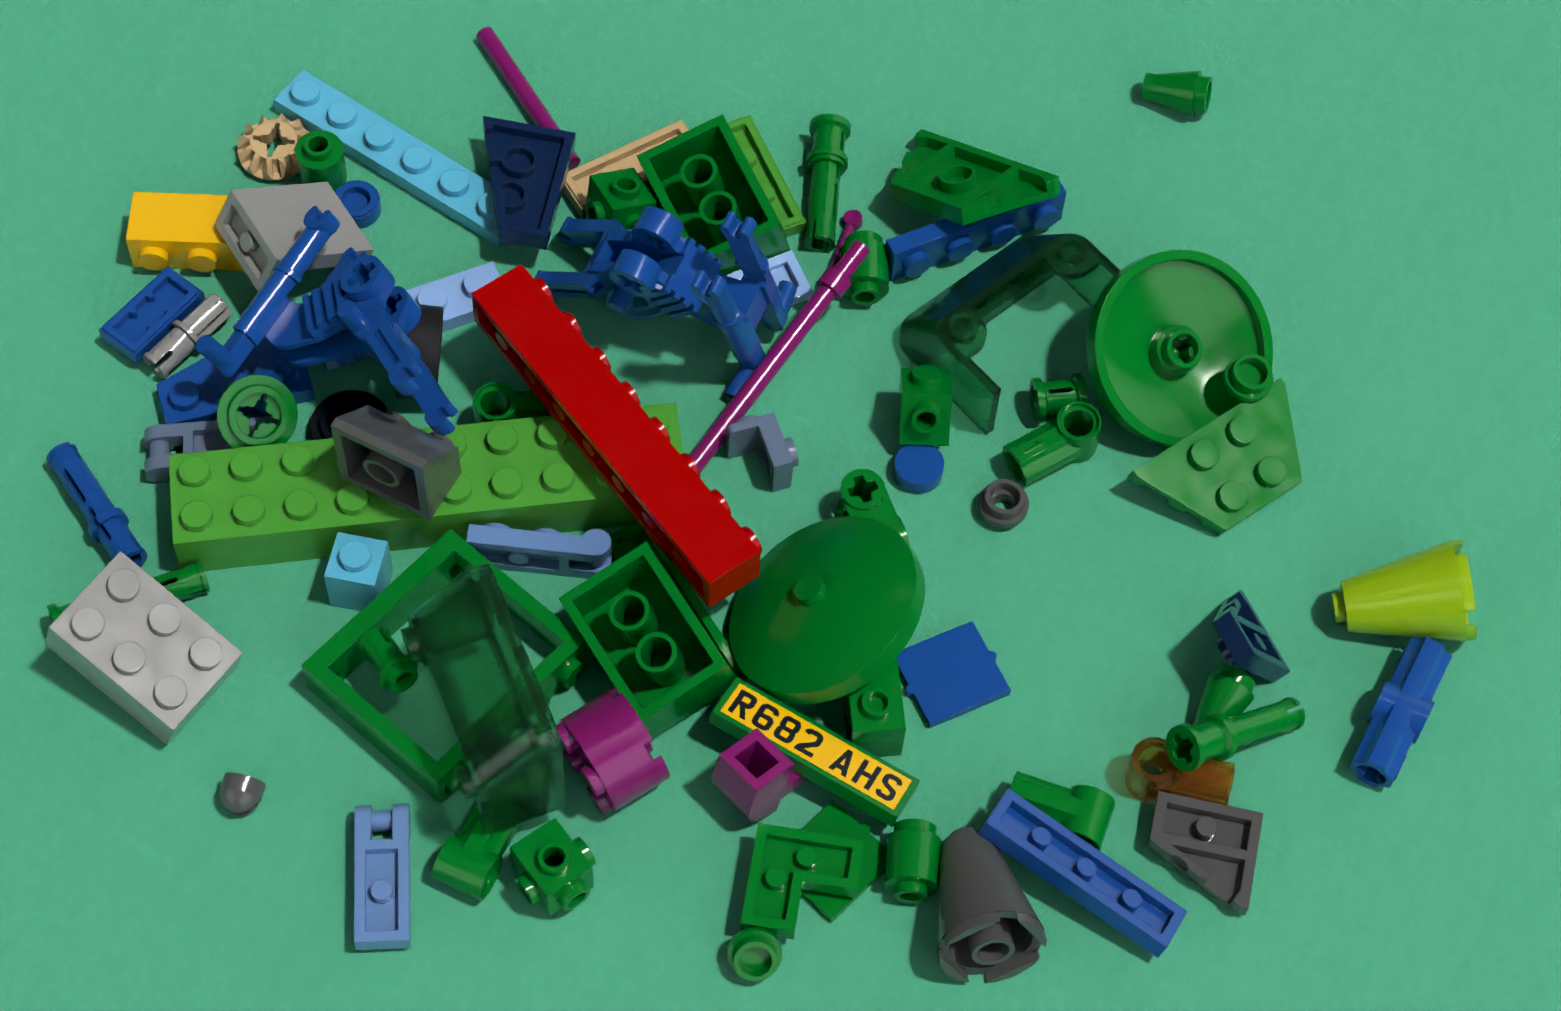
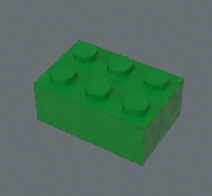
[637,114,790,275]
[558,541,736,739]

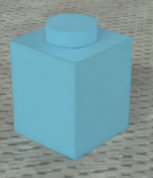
[324,532,393,611]

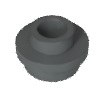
[978,479,1029,528]

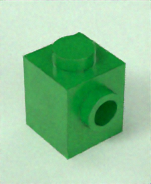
[897,365,953,446]

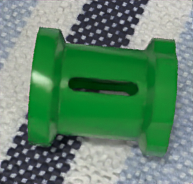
[1029,373,1087,422]

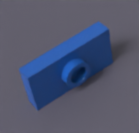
[99,266,205,365]

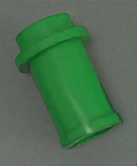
[358,626,418,693]

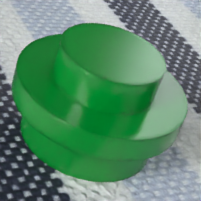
[1223,353,1274,402]
[727,927,782,982]

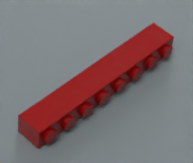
[471,264,762,608]

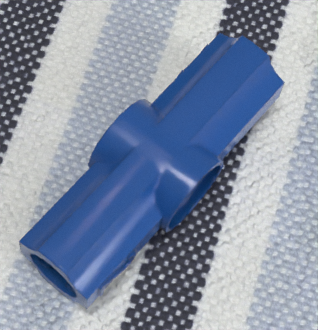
[1349,637,1452,788]

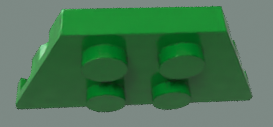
[890,129,1061,225]
[1127,378,1302,536]

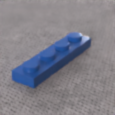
[885,180,1067,281]
[978,788,1187,958]

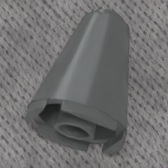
[937,827,1047,983]

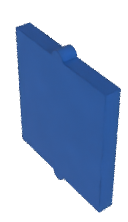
[897,621,1011,728]

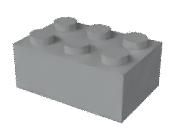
[45,551,243,745]

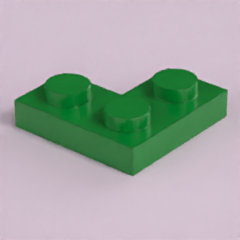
[740,823,865,939]

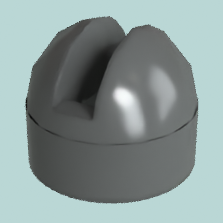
[220,772,266,815]

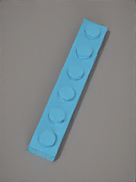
[273,70,503,247]

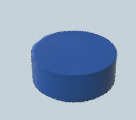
[335,180,381,229]
[893,445,944,493]

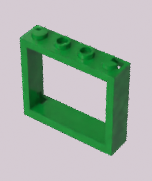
[302,529,587,804]

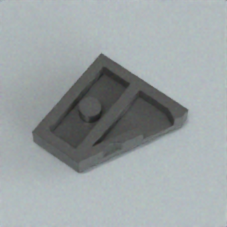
[1147,791,1264,915]

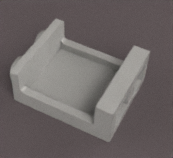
[214,181,374,292]

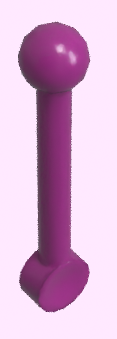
[830,210,863,267]

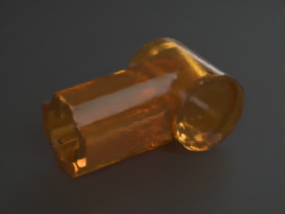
[1125,737,1235,805]

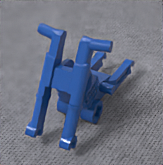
[195,206,458,436]
[534,206,797,399]

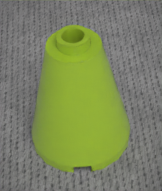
[1331,540,1477,642]

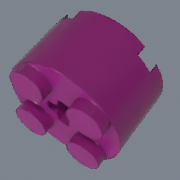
[553,687,670,815]

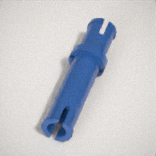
[46,442,148,567]

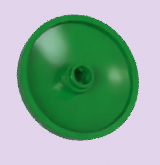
[1086,250,1273,448]
[729,516,925,705]

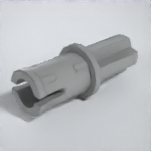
[142,294,231,379]

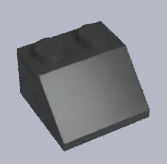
[331,405,461,521]

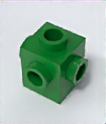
[585,167,659,230]
[510,818,596,917]

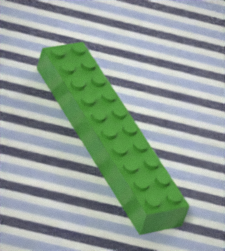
[168,402,683,571]

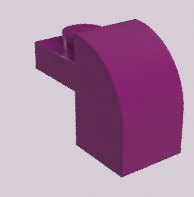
[712,728,807,822]

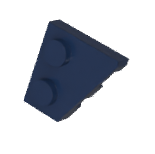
[1212,590,1291,683]

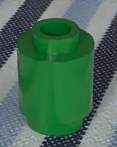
[295,130,347,192]
[840,230,889,306]
[884,819,941,903]

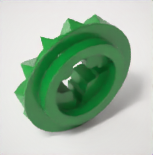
[215,374,298,448]

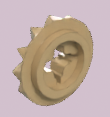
[237,113,310,180]

